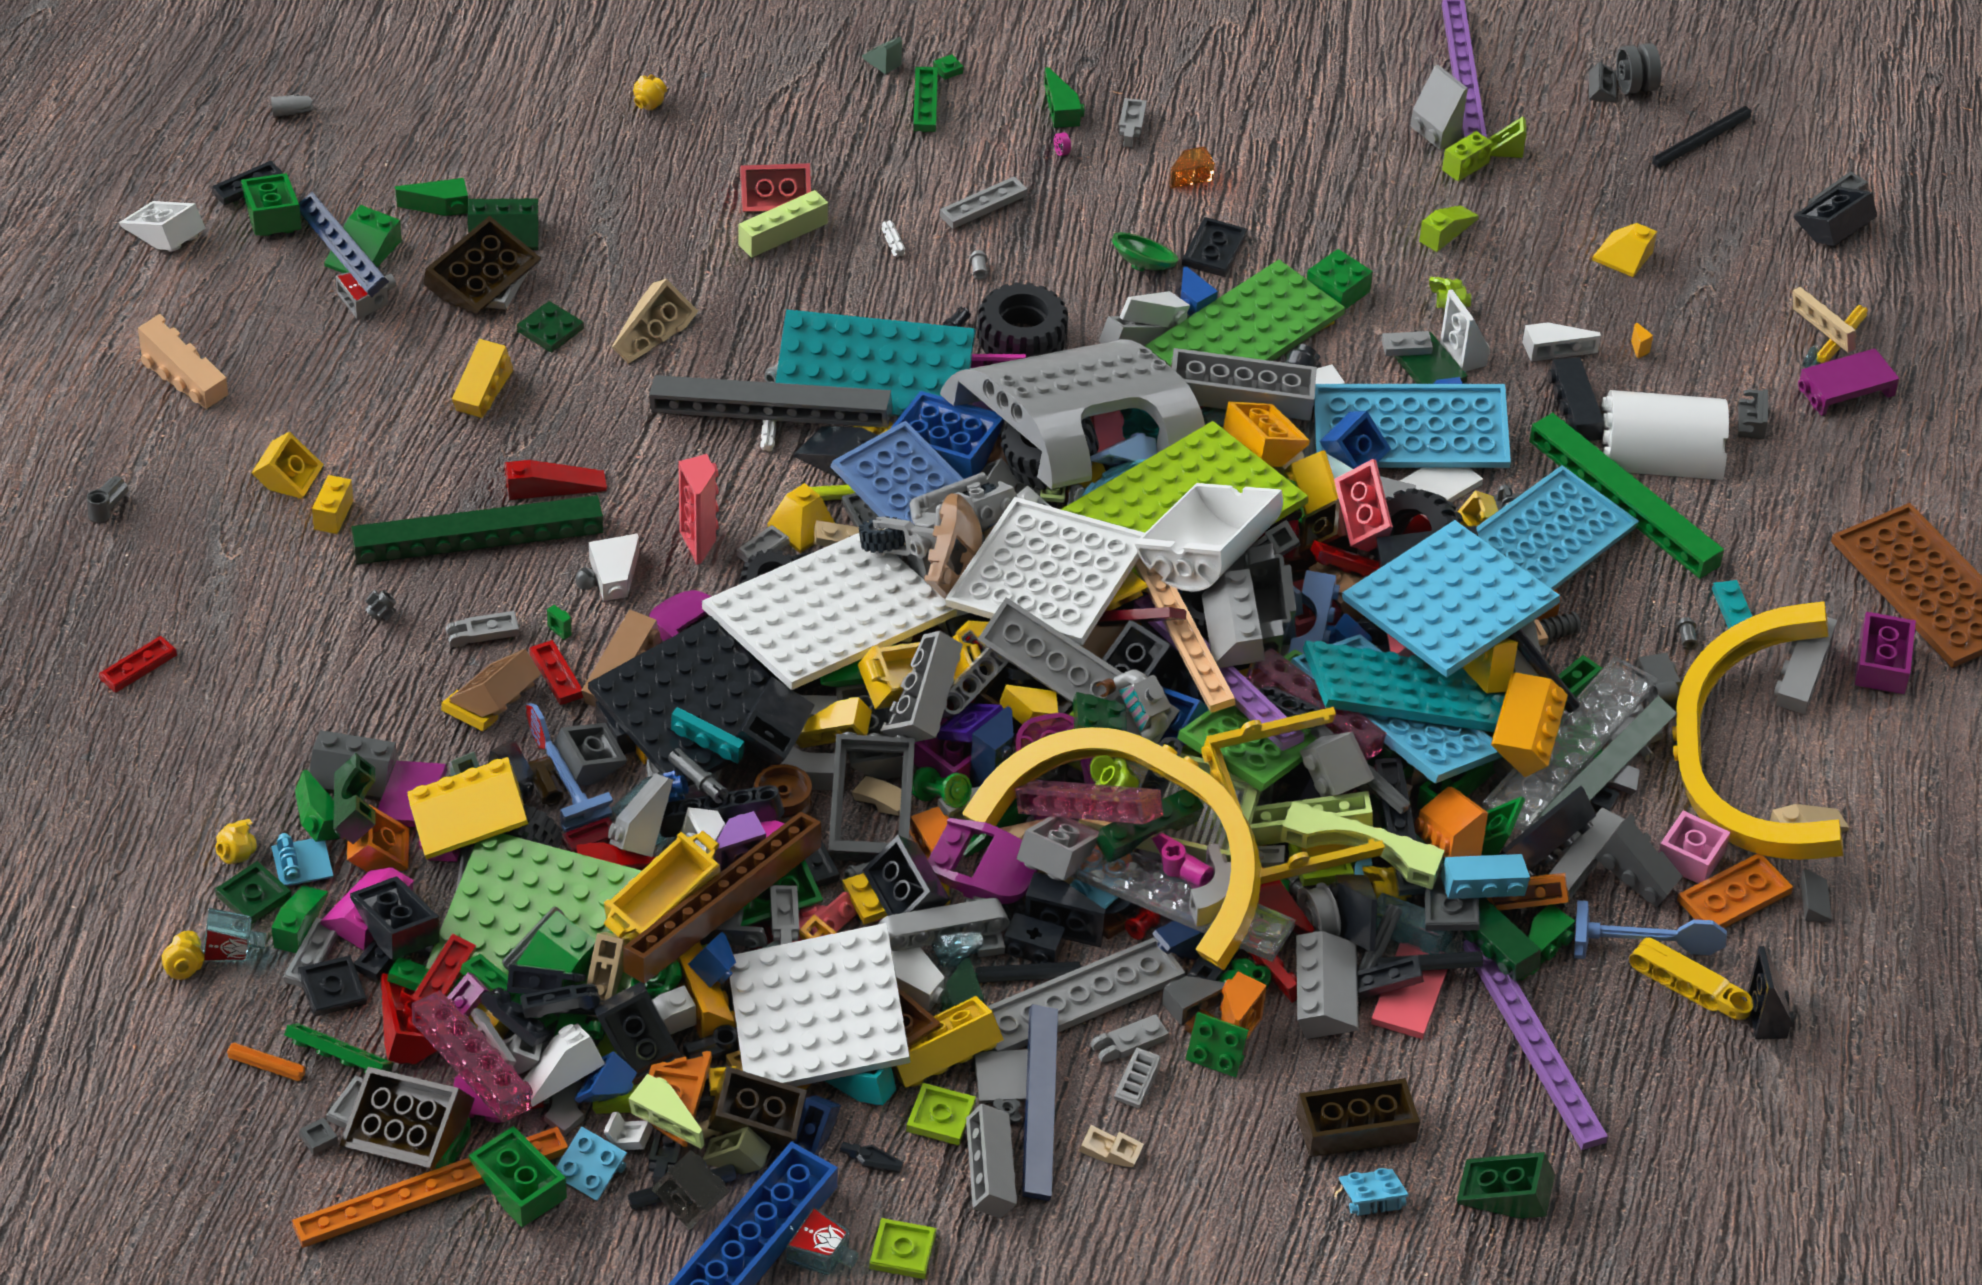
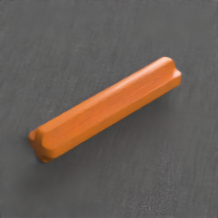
[227,1043,305,1081]

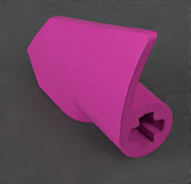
[1151,832,1214,889]

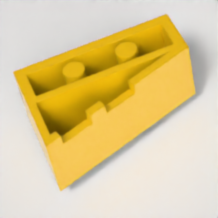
[452,339,514,418]
[1462,638,1518,693]

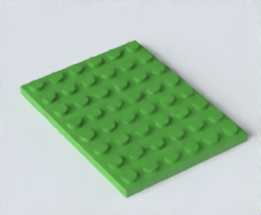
[425,833,641,1019]

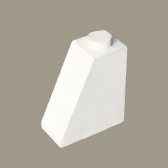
[589,534,639,601]
[892,947,946,1011]

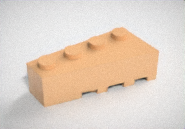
[138,314,228,409]

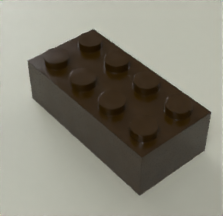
[1296,1078,1420,1157]

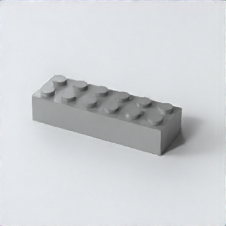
[1171,348,1317,420]

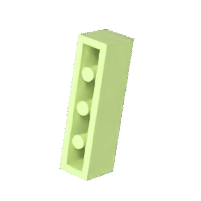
[738,190,828,258]

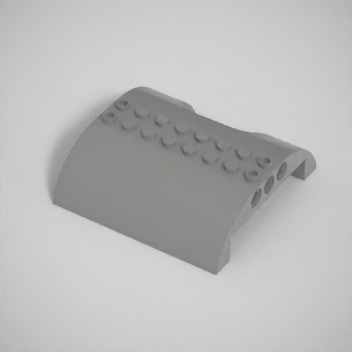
[940,339,1205,489]

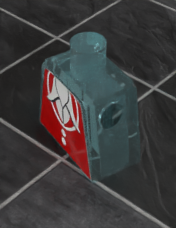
[203,908,267,962]
[786,1207,859,1275]

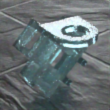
[932,931,984,967]

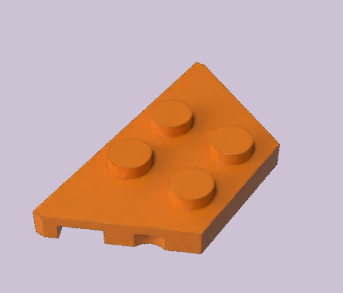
[642,1051,712,1147]

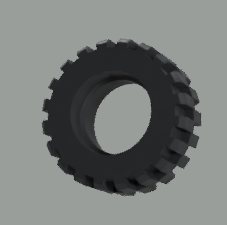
[977,282,1068,358]
[1001,416,1099,490]
[1369,488,1465,561]

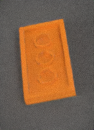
[1677,854,1793,928]

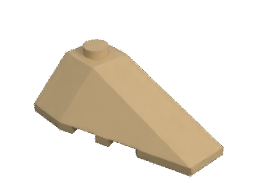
[612,279,698,363]

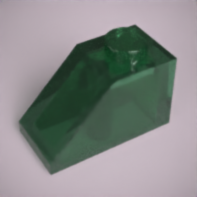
[941,958,984,1011]

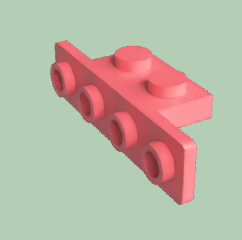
[792,892,857,942]

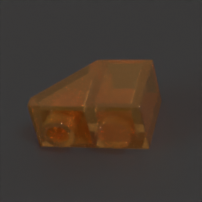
[1169,146,1215,189]

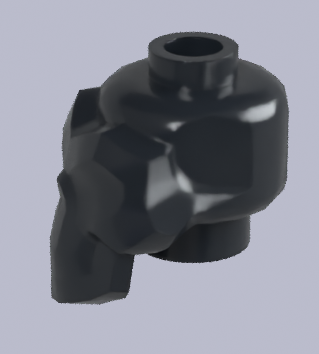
[1285,344,1322,368]

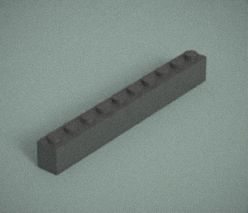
[649,375,893,428]

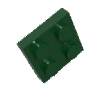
[517,301,584,353]
[1073,692,1127,732]
[215,861,292,926]

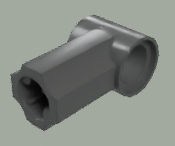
[87,476,129,523]

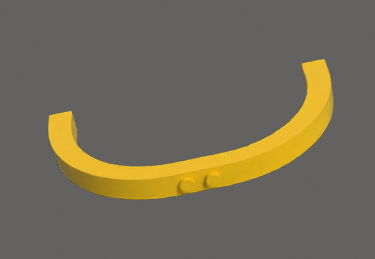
[1672,602,1844,860]
[962,727,1261,970]

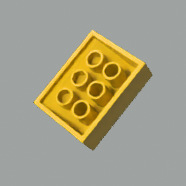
[407,757,528,860]

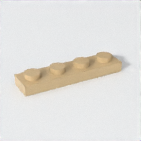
[1792,287,1857,352]

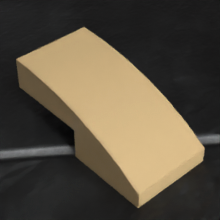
[852,776,913,816]
[1079,1125,1144,1167]

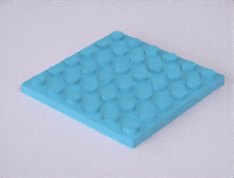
[1342,520,1560,678]

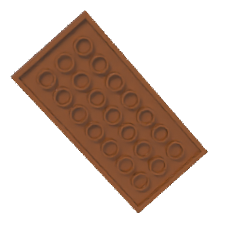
[1831,503,1982,668]

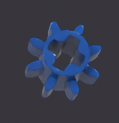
[663,771,689,802]

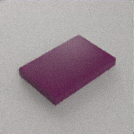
[378,760,447,827]

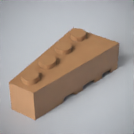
[581,609,662,707]

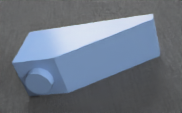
[1090,433,1157,467]

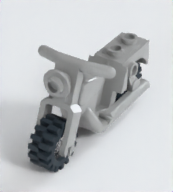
[858,472,1018,571]

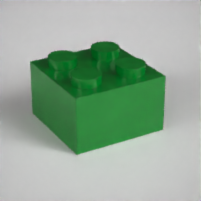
[1306,249,1373,310]

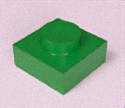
[933,54,964,80]
[547,604,572,640]

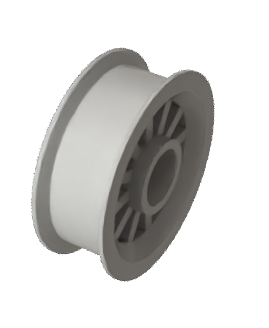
[1297,882,1341,937]

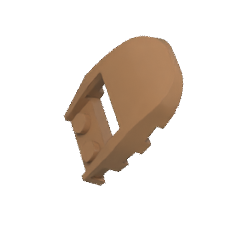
[924,493,982,599]

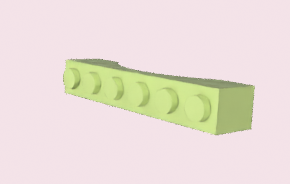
[1281,801,1444,890]

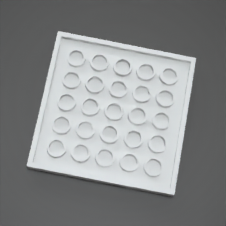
[945,497,1145,645]
[729,923,911,1087]

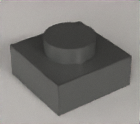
[299,1117,338,1155]

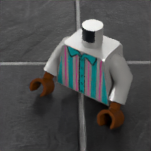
[1096,670,1171,741]

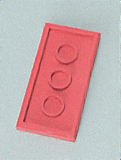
[1371,940,1448,1039]

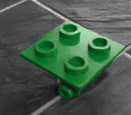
[1185,1012,1249,1078]

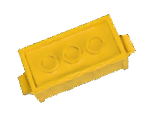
[858,634,983,709]
[604,831,720,940]

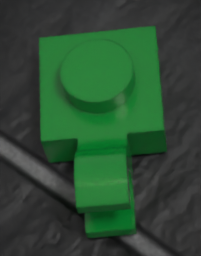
[554,1013,605,1041]

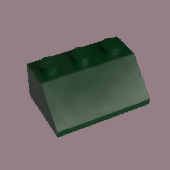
[468,198,539,250]

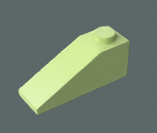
[629,1074,705,1149]

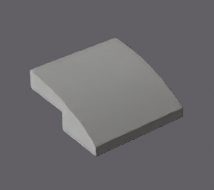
[974,1050,1028,1104]

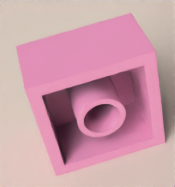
[1659,810,1730,884]

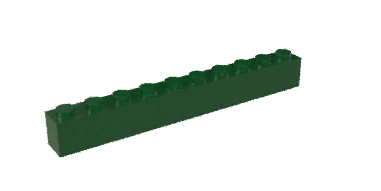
[351,495,603,565]
[1369,794,1541,982]

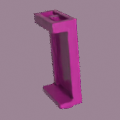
[1798,348,1900,416]

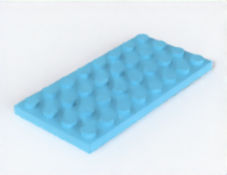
[1314,384,1511,468]
[1476,465,1639,590]
[1290,634,1502,783]

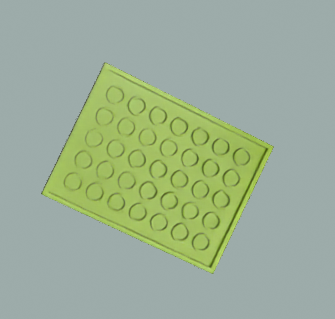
[1060,421,1308,589]

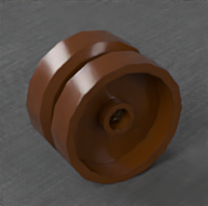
[754,764,812,824]

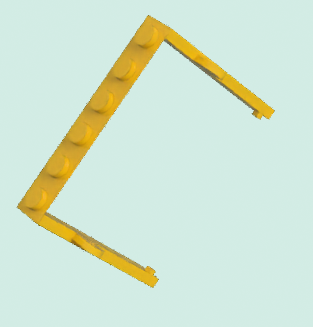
[1201,707,1385,884]

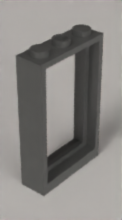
[829,732,915,862]

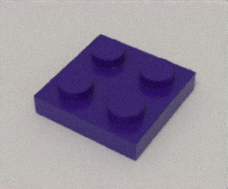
[937,703,1003,743]

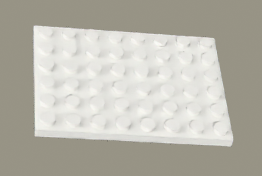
[702,533,957,690]

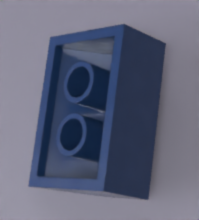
[970,706,1013,788]

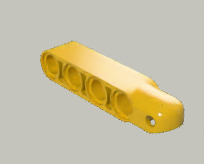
[1629,938,1753,1020]

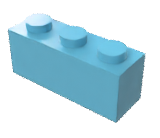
[1440,854,1530,899]

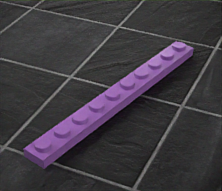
[1442,0,1487,138]
[1134,594,1304,751]
[1463,940,1608,1150]

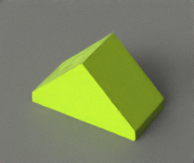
[1488,117,1527,158]

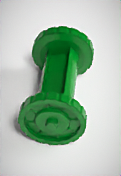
[912,766,972,808]

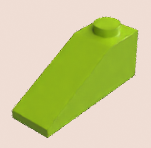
[1419,205,1479,252]

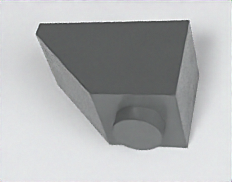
[1162,976,1225,1026]

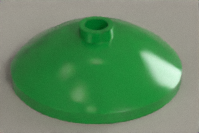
[1112,232,1178,271]

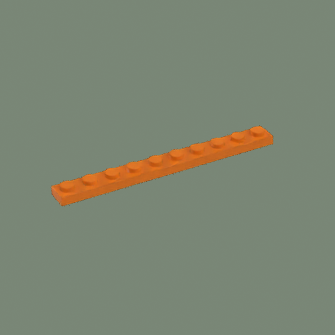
[292,1126,568,1248]

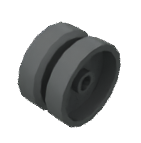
[1616,43,1661,94]

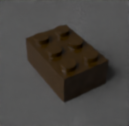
[707,1066,807,1151]

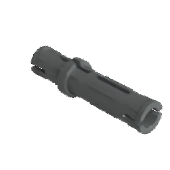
[669,748,729,803]

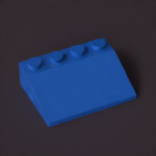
[890,391,1005,479]

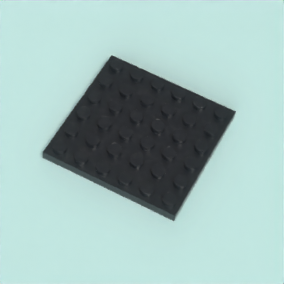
[588,616,771,787]

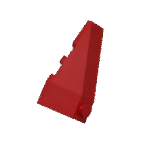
[504,460,607,500]
[381,973,450,1064]

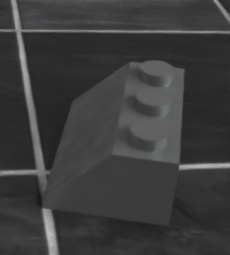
[309,730,397,801]

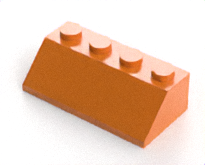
[1414,787,1488,858]

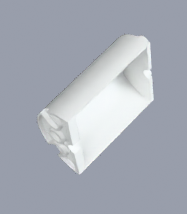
[1601,390,1729,480]
[1135,483,1283,591]

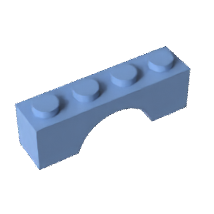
[1288,570,1340,654]

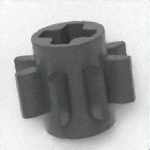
[365,590,397,621]

